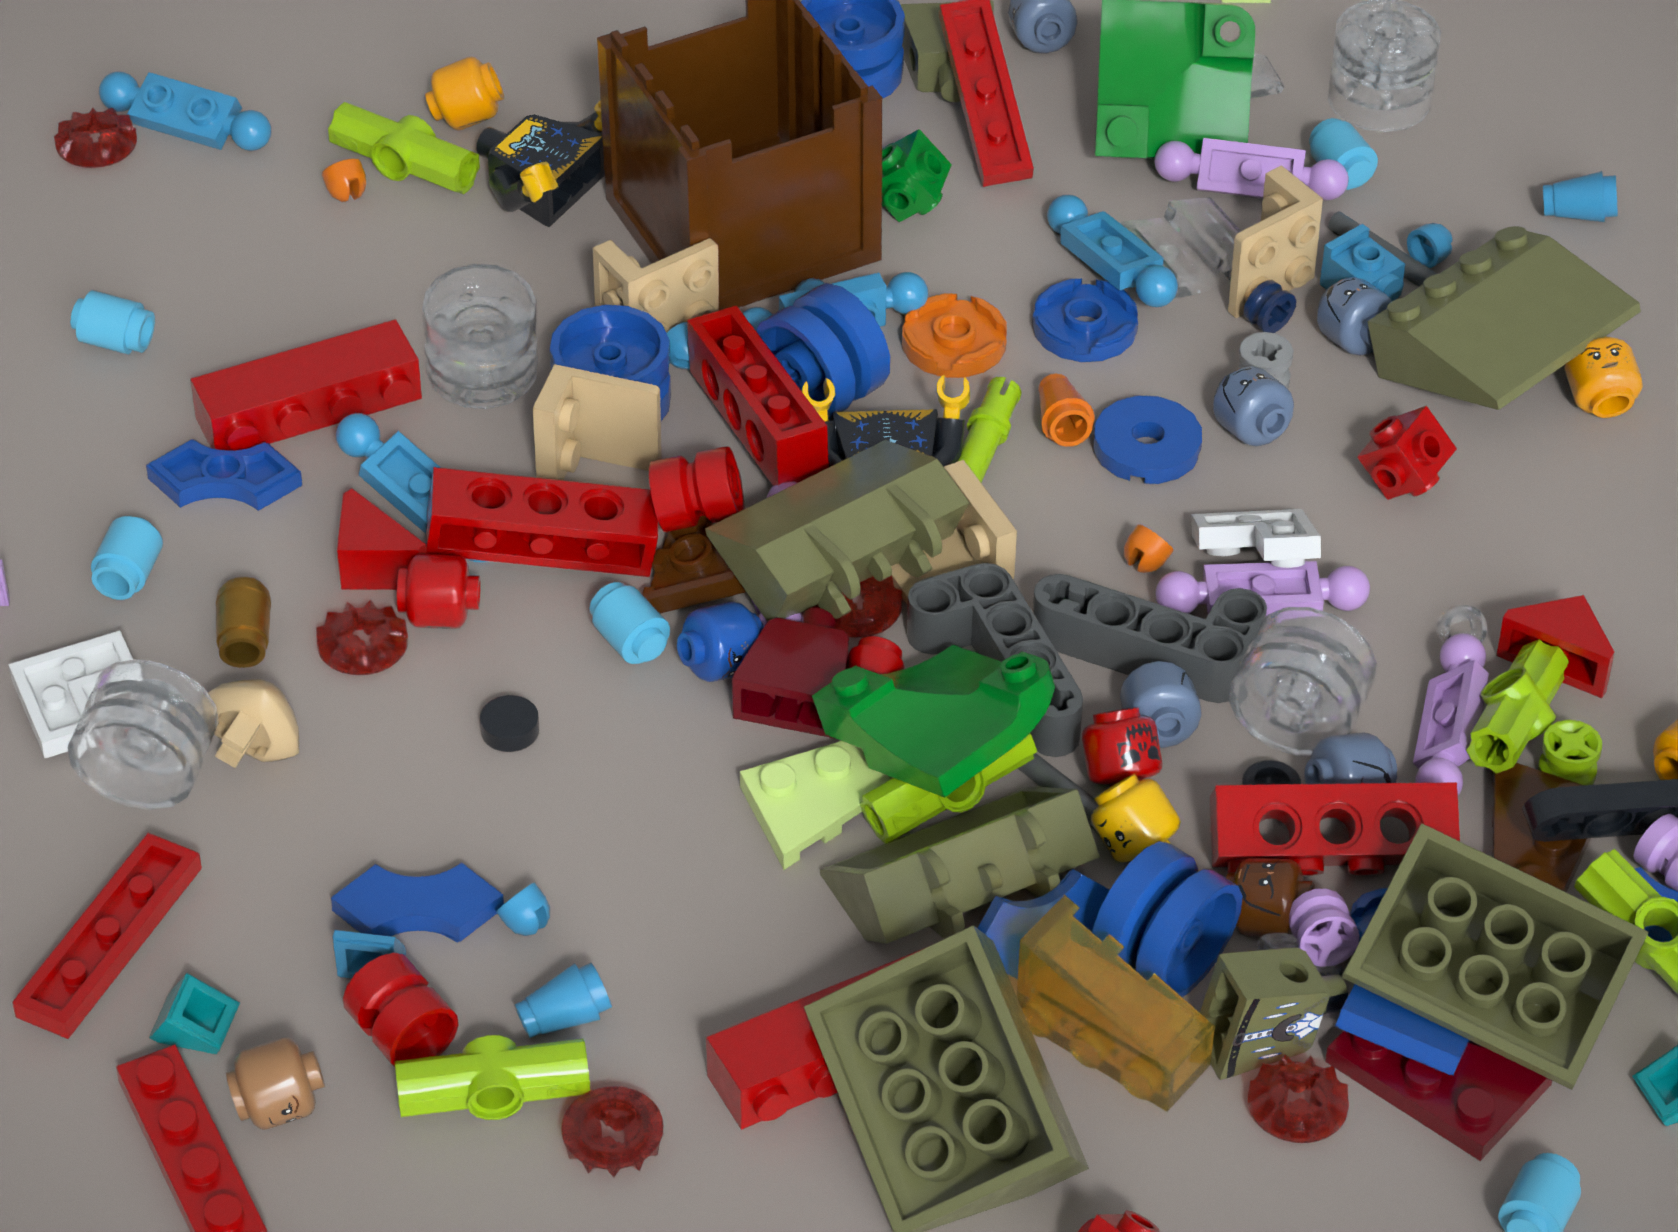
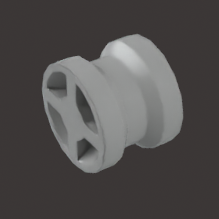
[1238,332,1293,389]

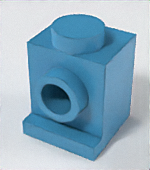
[1320,223,1405,301]

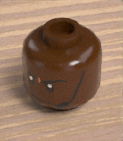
[1226,858,1315,938]

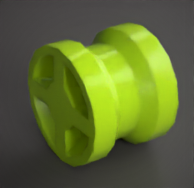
[1538,720,1602,785]

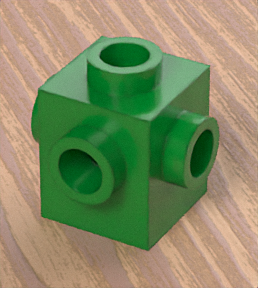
[882,129,952,222]

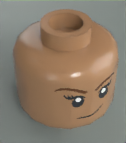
[226,1037,325,1130]

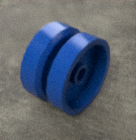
[801,0,905,99]
[756,283,891,420]
[550,305,671,421]
[1091,841,1243,1002]

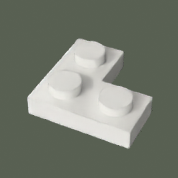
[1191,509,1321,568]
[8,631,140,758]

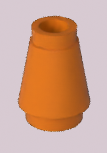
[1038,373,1095,447]

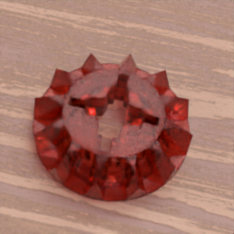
[54,107,137,168]
[811,575,902,638]
[317,600,408,675]
[1248,1054,1349,1143]
[561,1086,664,1178]

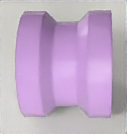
[1289,888,1360,967]

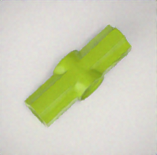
[328,102,480,195]
[1466,639,1569,774]
[860,733,1037,844]
[1574,848,1678,994]
[395,1035,591,1120]

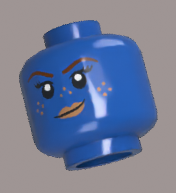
[677,602,764,682]

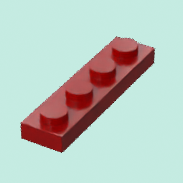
[939,0,1034,187]
[12,833,202,1039]
[116,1044,267,1232]

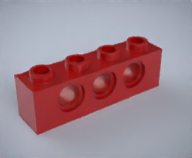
[687,305,829,486]
[426,467,658,577]
[1210,782,1460,876]

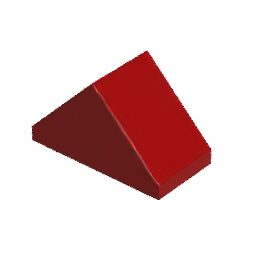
[337,488,427,590]
[1496,595,1615,698]

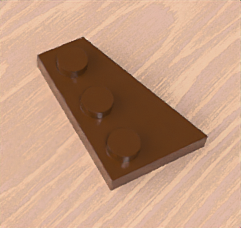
[642,472,746,614]
[1492,763,1591,893]

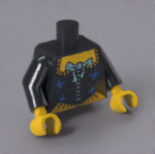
[476,100,605,227]
[801,375,970,467]

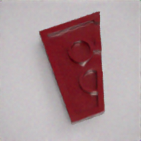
[1325,1031,1552,1161]

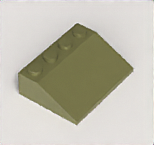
[1367,226,1641,410]
[1342,823,1648,1090]
[804,925,1089,1232]

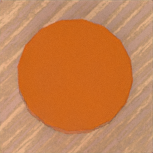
[902,293,1007,378]

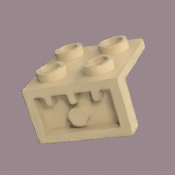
[1228,165,1323,318]
[593,238,719,333]
[533,364,662,480]
[888,460,1017,605]

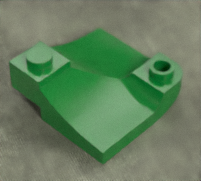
[1095,0,1256,158]
[812,645,1055,798]

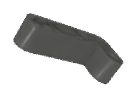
[907,563,1083,757]
[1033,574,1267,703]

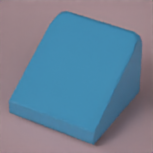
[333,930,406,978]

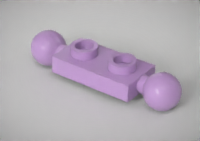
[1155,138,1349,200]
[1155,561,1370,619]
[1413,633,1489,796]

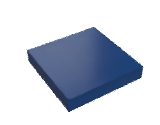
[1336,984,1470,1075]

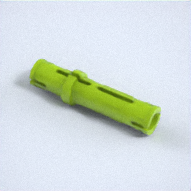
[958,377,1022,483]

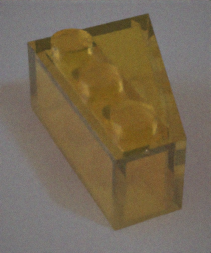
[1017,895,1215,1112]

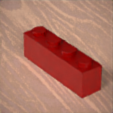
[190,319,422,451]
[706,946,929,1130]

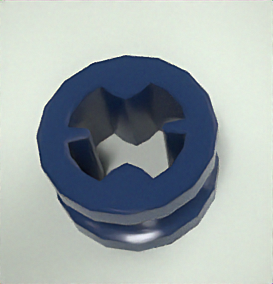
[1244,280,1296,333]

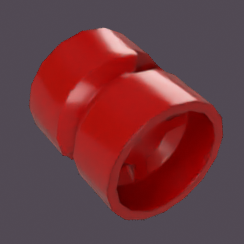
[649,446,744,532]
[343,953,459,1067]

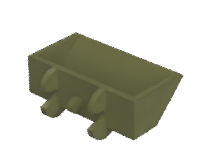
[705,440,969,622]
[820,787,1100,944]

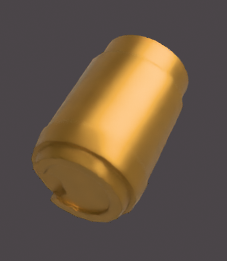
[215,577,272,668]

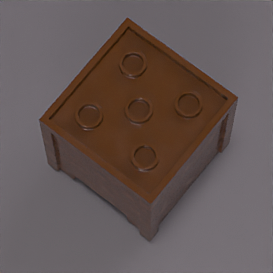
[597,0,882,310]

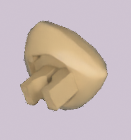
[200,679,299,768]

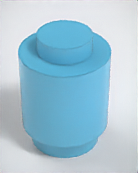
[1309,118,1378,190]
[70,290,155,355]
[91,516,163,600]
[589,582,670,664]
[1498,1153,1581,1232]

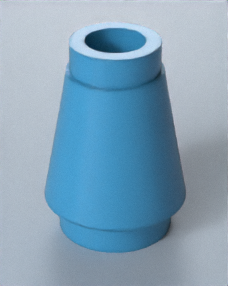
[1543,171,1618,222]
[514,963,612,1038]

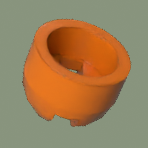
[322,159,366,202]
[1124,524,1174,573]

